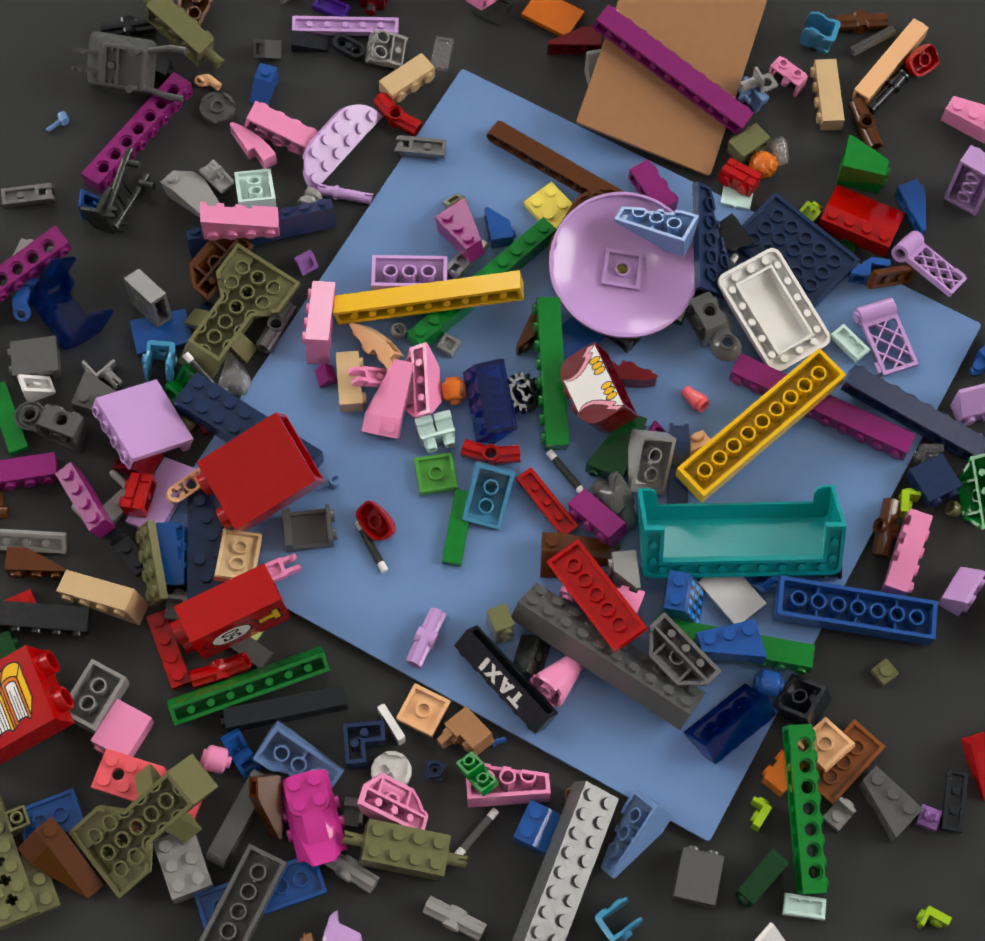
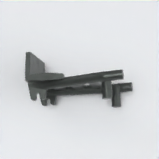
[80,147,156,234]

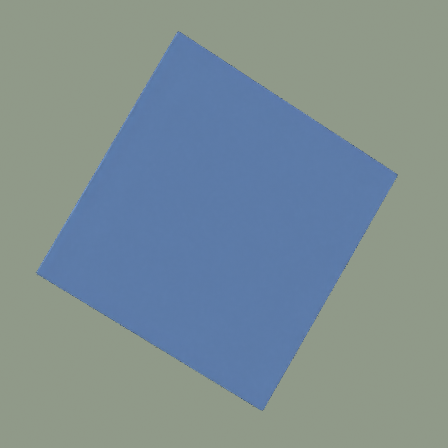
[168,69,981,841]

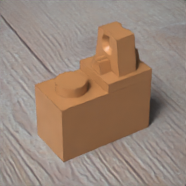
[437,706,495,756]

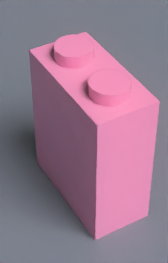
[90,699,154,757]

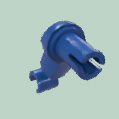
[12,278,39,322]

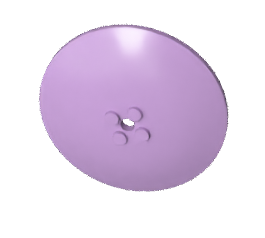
[549,192,696,339]

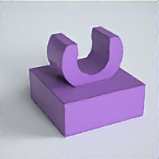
[294,250,319,276]
[915,804,942,832]

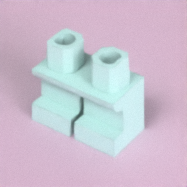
[414,410,455,453]

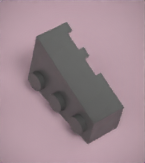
[71,370,116,419]
[858,766,923,843]

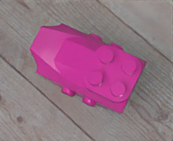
[281,770,347,867]

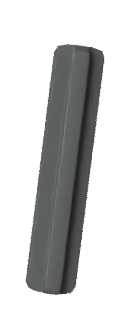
[849,26,896,56]

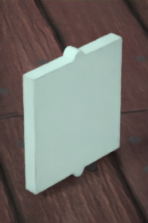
[720,186,753,211]

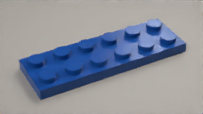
[194,858,328,930]

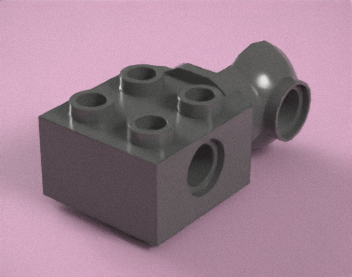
[685,291,742,362]
[14,401,89,452]

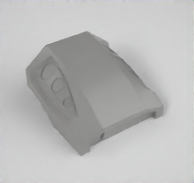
[365,30,408,69]

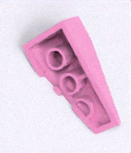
[362,359,414,439]

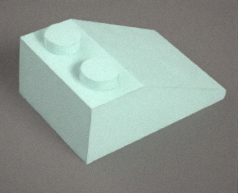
[234,169,276,209]

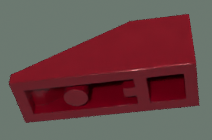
[547,26,601,55]

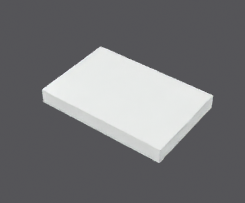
[698,577,767,624]

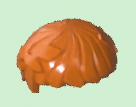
[749,151,778,178]

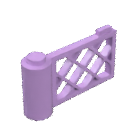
[892,231,967,297]
[853,297,919,377]

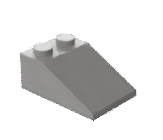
[628,429,676,495]

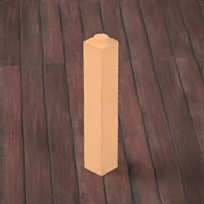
[851,18,929,105]

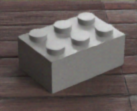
[69,659,130,734]
[153,834,214,904]

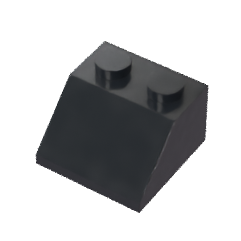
[772,673,832,727]

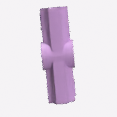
[406,607,446,669]

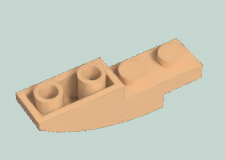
[349,322,404,372]

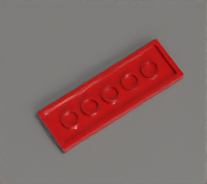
[546,539,648,653]

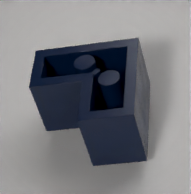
[343,720,386,770]

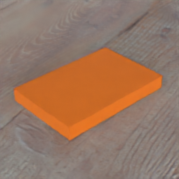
[521,0,585,36]

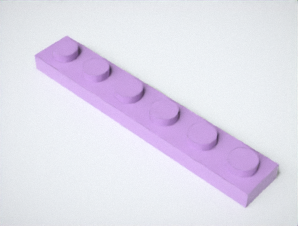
[292,16,399,36]

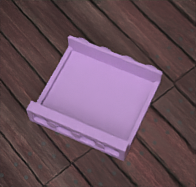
[92,379,193,470]

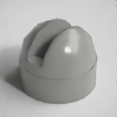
[391,322,407,339]

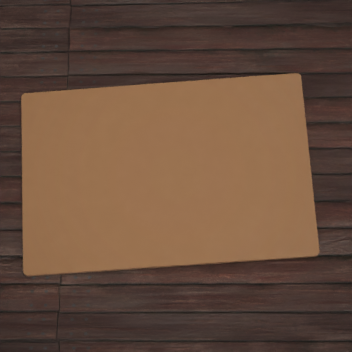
[576,0,767,176]

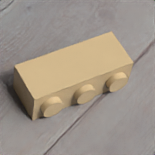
[379,53,435,103]
[336,351,367,412]

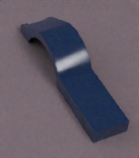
[667,423,690,504]

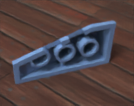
[614,206,699,257]
[253,720,344,788]
[600,789,673,879]

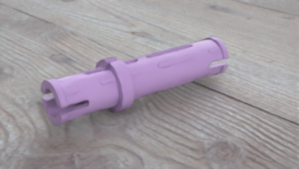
[317,183,373,205]

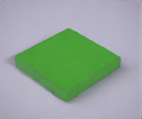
[414,452,458,496]

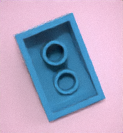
[462,461,515,530]

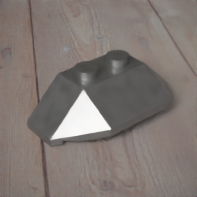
[648,612,722,686]

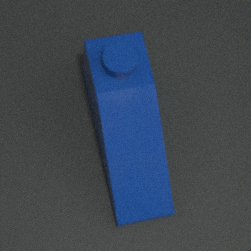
[894,179,926,236]

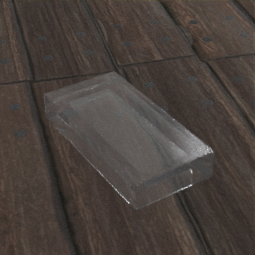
[431,36,454,72]

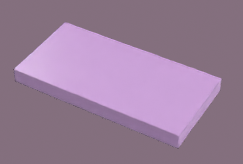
[125,457,196,528]

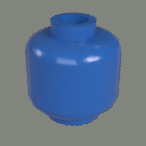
[753,670,784,697]

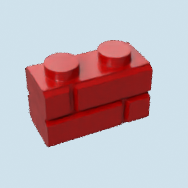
[718,157,762,197]
[119,472,157,518]

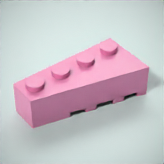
[244,101,318,156]
[200,202,280,241]
[302,281,336,365]

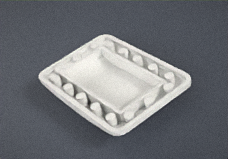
[718,248,831,371]

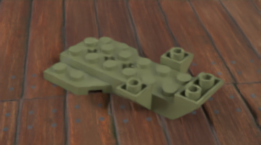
[178,243,300,378]
[68,754,219,898]
[0,795,61,931]

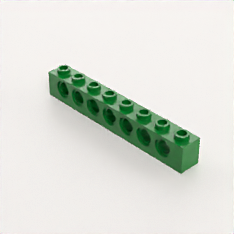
[782,724,829,895]

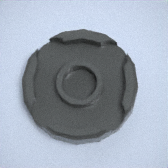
[199,91,236,125]

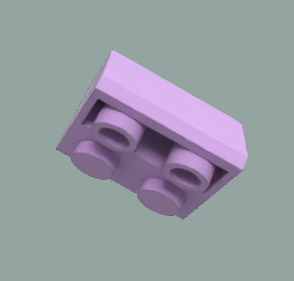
[938,567,985,616]

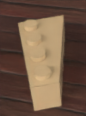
[56,570,149,626]

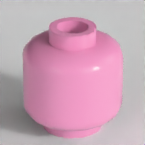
[200,745,232,774]

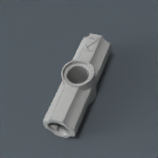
[324,853,380,894]
[422,895,487,941]

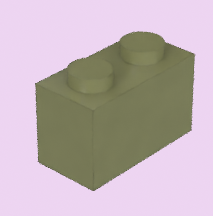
[727,123,771,164]
[486,603,515,644]

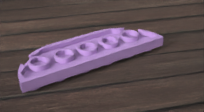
[302,104,383,189]

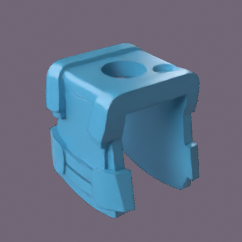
[799,11,841,54]
[142,340,178,382]
[595,897,643,941]

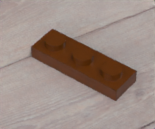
[866,264,916,289]

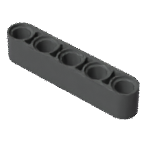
[205,769,265,869]

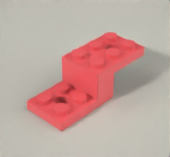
[91,748,202,819]

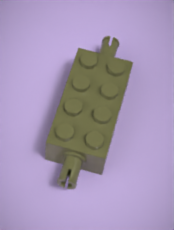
[142,0,225,69]
[342,818,468,882]

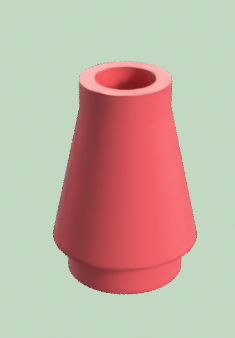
[681,386,709,412]

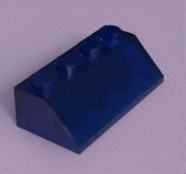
[463,358,518,444]
[684,683,777,764]

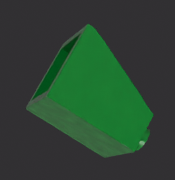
[836,135,891,194]

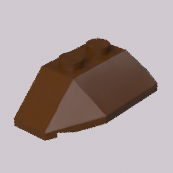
[188,238,254,301]

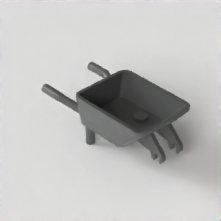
[71,31,188,103]

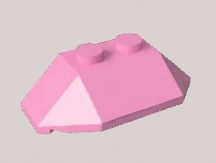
[405,342,442,418]
[357,773,429,830]

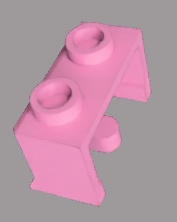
[769,56,808,97]

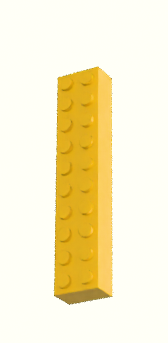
[675,348,846,503]

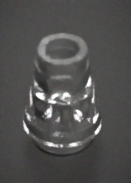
[770,137,789,166]

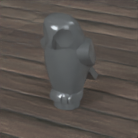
[590,471,637,531]

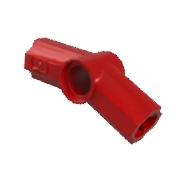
[373,92,422,136]
[460,439,520,466]
[189,652,252,689]

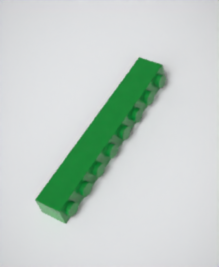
[532,297,570,450]
[654,616,815,675]
[167,646,330,726]

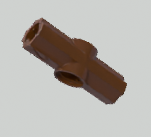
[833,10,888,34]
[848,98,883,151]
[871,498,900,559]

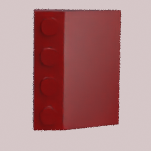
[818,185,905,258]

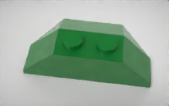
[959,453,985,530]

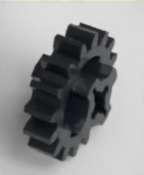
[502,372,540,414]

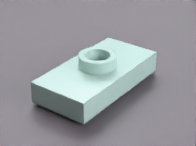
[830,324,870,363]
[782,893,827,921]

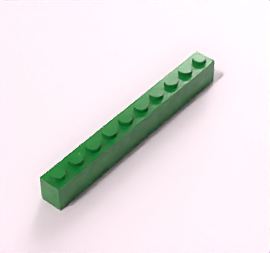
[407,217,556,347]

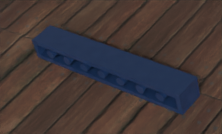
[185,199,337,259]
[840,364,985,461]

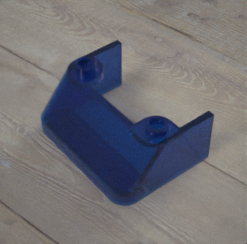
[30,257,114,350]

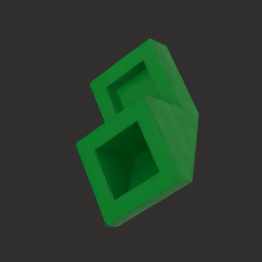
[163,364,196,408]

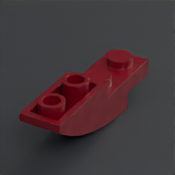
[611,360,658,388]

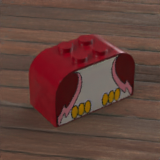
[560,342,638,433]

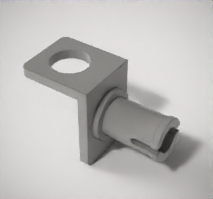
[738,66,778,94]
[81,359,123,390]

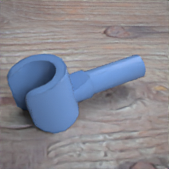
[46,111,69,132]
[314,474,340,491]

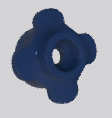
[424,759,446,782]

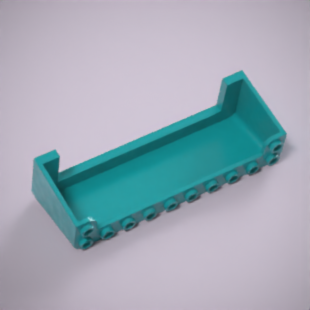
[637,485,847,579]

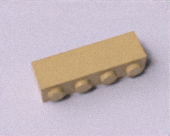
[810,59,845,131]

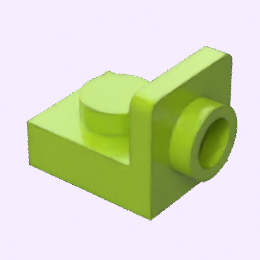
[799,200,823,222]
[897,488,921,519]
[750,796,772,832]
[916,906,952,929]

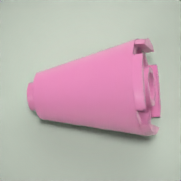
[530,656,584,708]

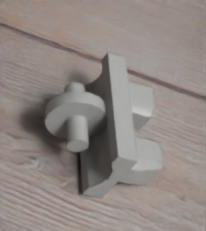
[199,159,235,194]

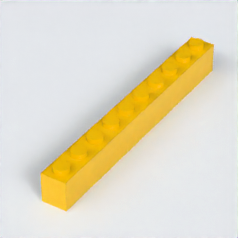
[333,270,524,325]

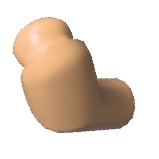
[194,74,222,91]

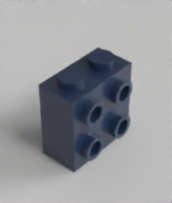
[905,453,963,509]

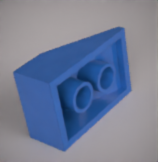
[513,800,561,857]

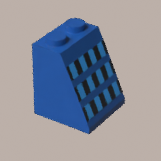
[661,570,705,624]

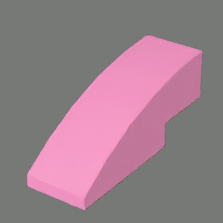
[230,122,277,169]

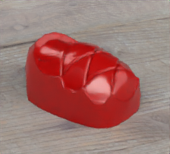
[904,43,940,77]
[356,500,396,541]

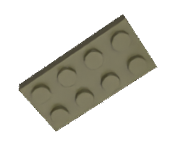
[135,520,168,607]

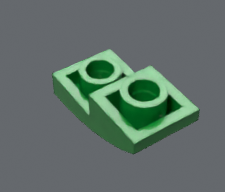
[456,751,499,797]

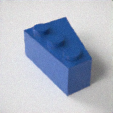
[155,522,188,588]
[694,619,767,664]

